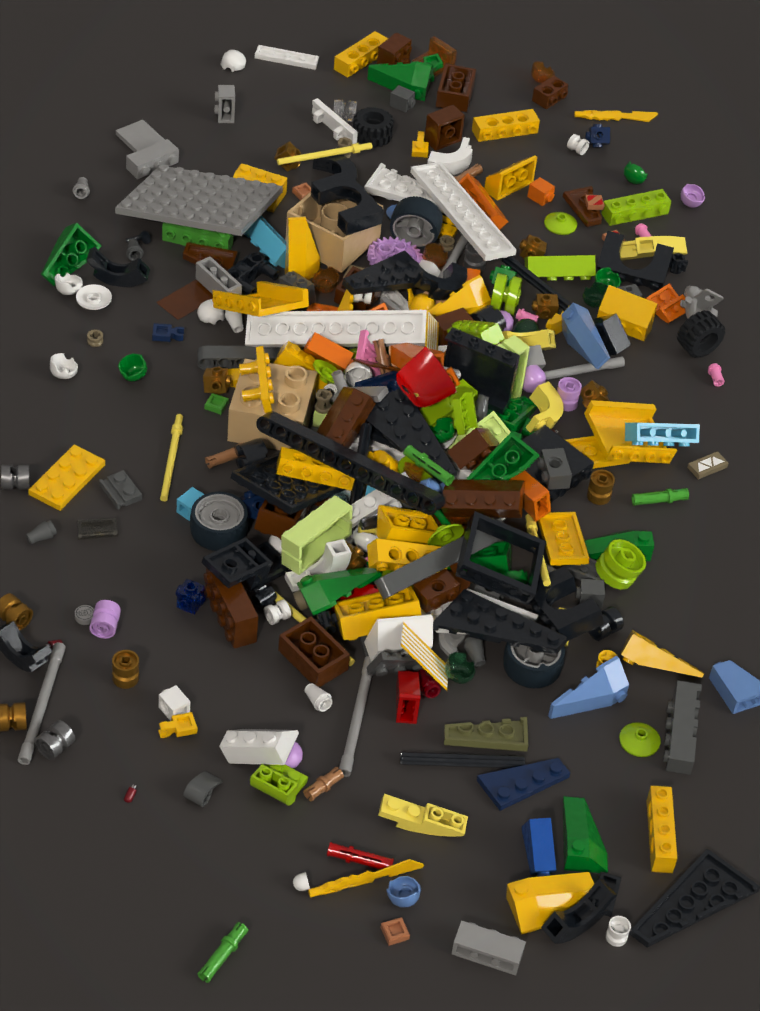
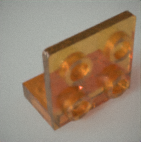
[412,36,457,77]

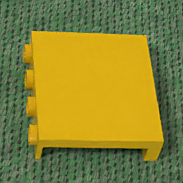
[212,281,309,317]
[584,400,677,464]

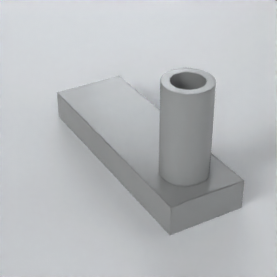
[331,370,389,402]

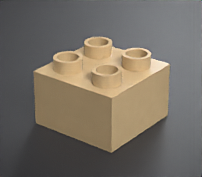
[285,192,383,273]
[227,359,317,450]

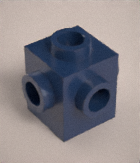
[585,124,610,148]
[239,491,265,519]

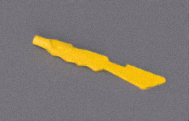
[574,110,658,122]
[308,859,424,898]

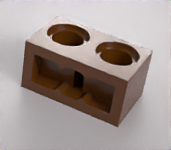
[532,76,568,109]

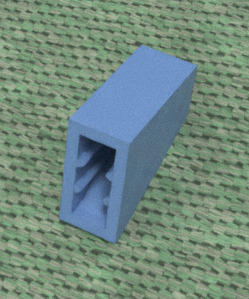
[709,660,760,714]

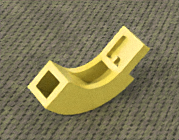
[500,329,556,351]
[526,381,564,433]

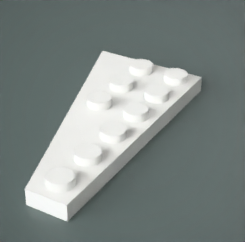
[364,163,445,214]

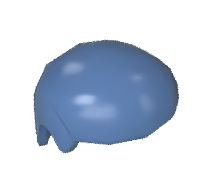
[386,876,421,907]

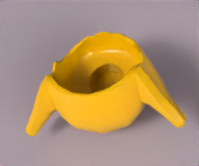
[407,288,436,311]

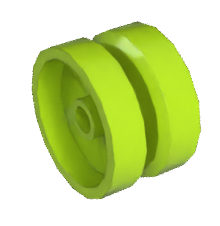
[491,273,522,316]
[595,539,646,590]

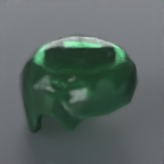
[582,282,608,308]
[513,318,539,333]
[445,652,476,684]

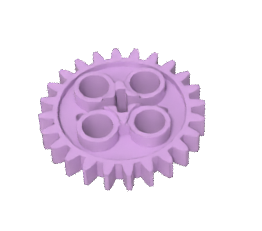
[367,236,423,265]

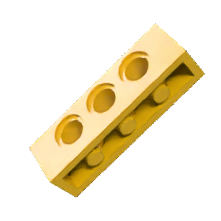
[334,31,388,77]
[472,109,540,142]
[276,447,355,491]
[367,538,447,575]
[646,786,677,873]

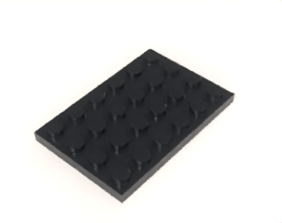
[231,447,346,515]

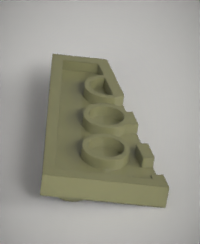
[444,717,528,752]

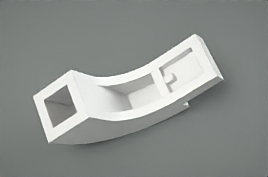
[428,137,473,175]
[285,539,352,592]

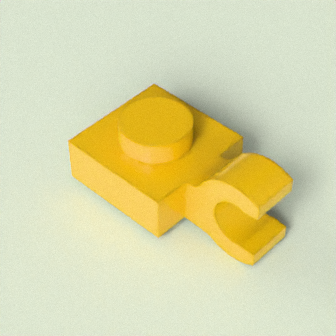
[412,131,429,158]
[158,712,198,738]

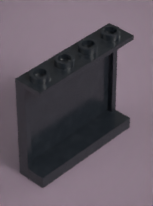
[444,327,520,415]
[522,425,594,504]

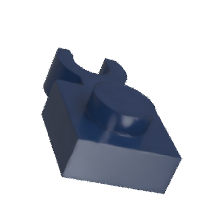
[152,323,184,342]

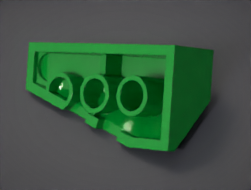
[367,61,432,101]
[41,223,101,286]
[487,396,537,433]
[466,432,540,480]
[584,530,654,561]
[296,567,382,616]
[563,796,608,873]

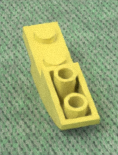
[620,236,687,260]
[378,794,468,837]

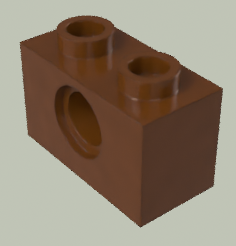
[413,569,460,613]

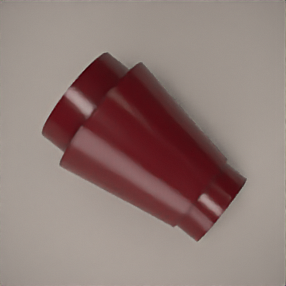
[418,669,441,698]

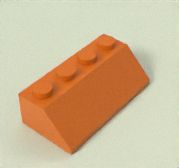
[459,173,509,230]

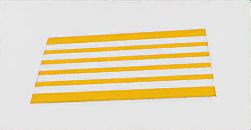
[425,310,439,350]
[401,622,449,691]

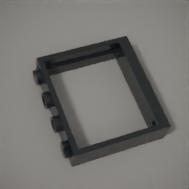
[455,511,546,605]

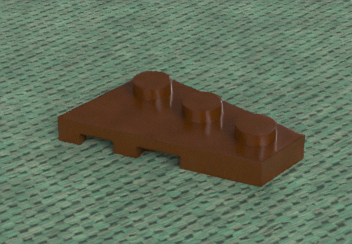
[563,186,602,227]
[183,242,238,271]

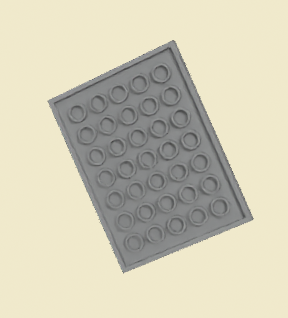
[115,165,283,236]

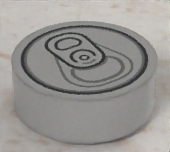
[75,605,94,625]

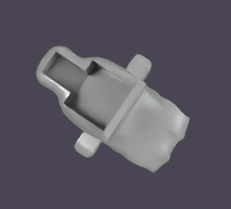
[680,286,724,319]

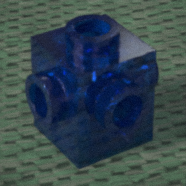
[175,579,206,615]

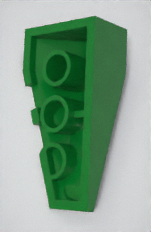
[447,541,512,574]

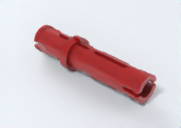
[327,842,394,869]

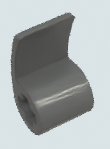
[183,771,223,807]

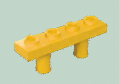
[239,346,275,413]

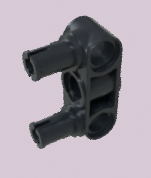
[227,252,280,295]

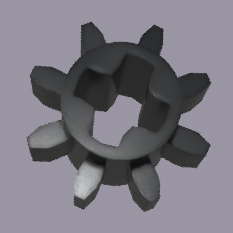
[669,253,688,274]
[252,585,277,610]
[315,611,339,635]

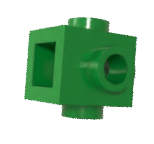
[490,265,517,286]

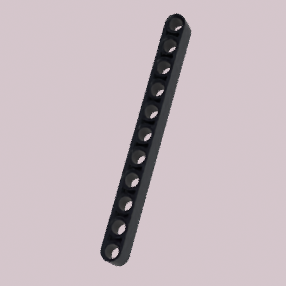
[256,411,445,515]

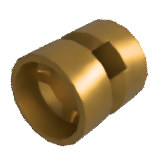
[587,469,615,505]
[0,593,33,630]
[112,650,139,689]
[0,702,27,732]

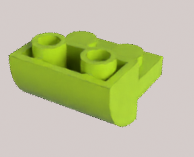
[449,387,478,435]
[250,764,308,806]

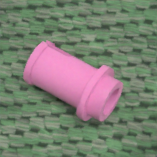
[635,223,651,237]
[515,308,539,326]
[708,363,725,387]

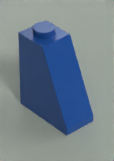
[521,818,556,877]

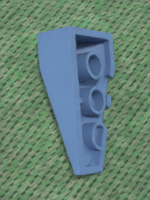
[562,303,610,369]
[548,656,629,719]

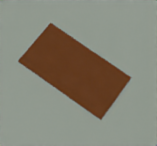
[156,279,213,320]

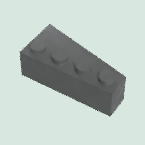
[663,680,702,775]

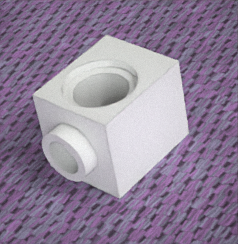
[159,685,190,721]

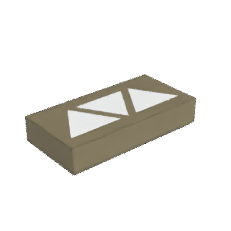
[687,451,729,480]

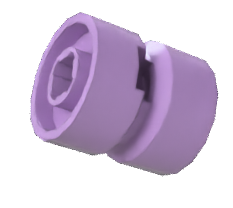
[557,377,582,412]
[89,600,121,639]

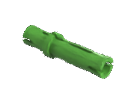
[403,445,454,486]
[631,488,689,506]
[197,922,248,983]

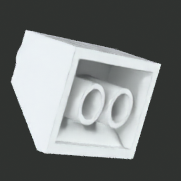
[364,614,433,662]
[219,729,299,765]

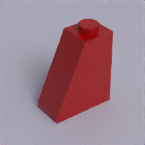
[396,671,420,724]

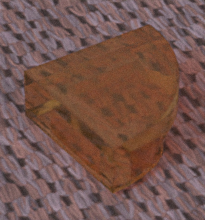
[403,462,423,483]

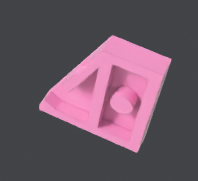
[356,329,381,377]

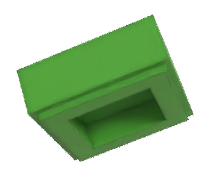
[204,393,229,415]

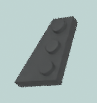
[366,652,424,676]

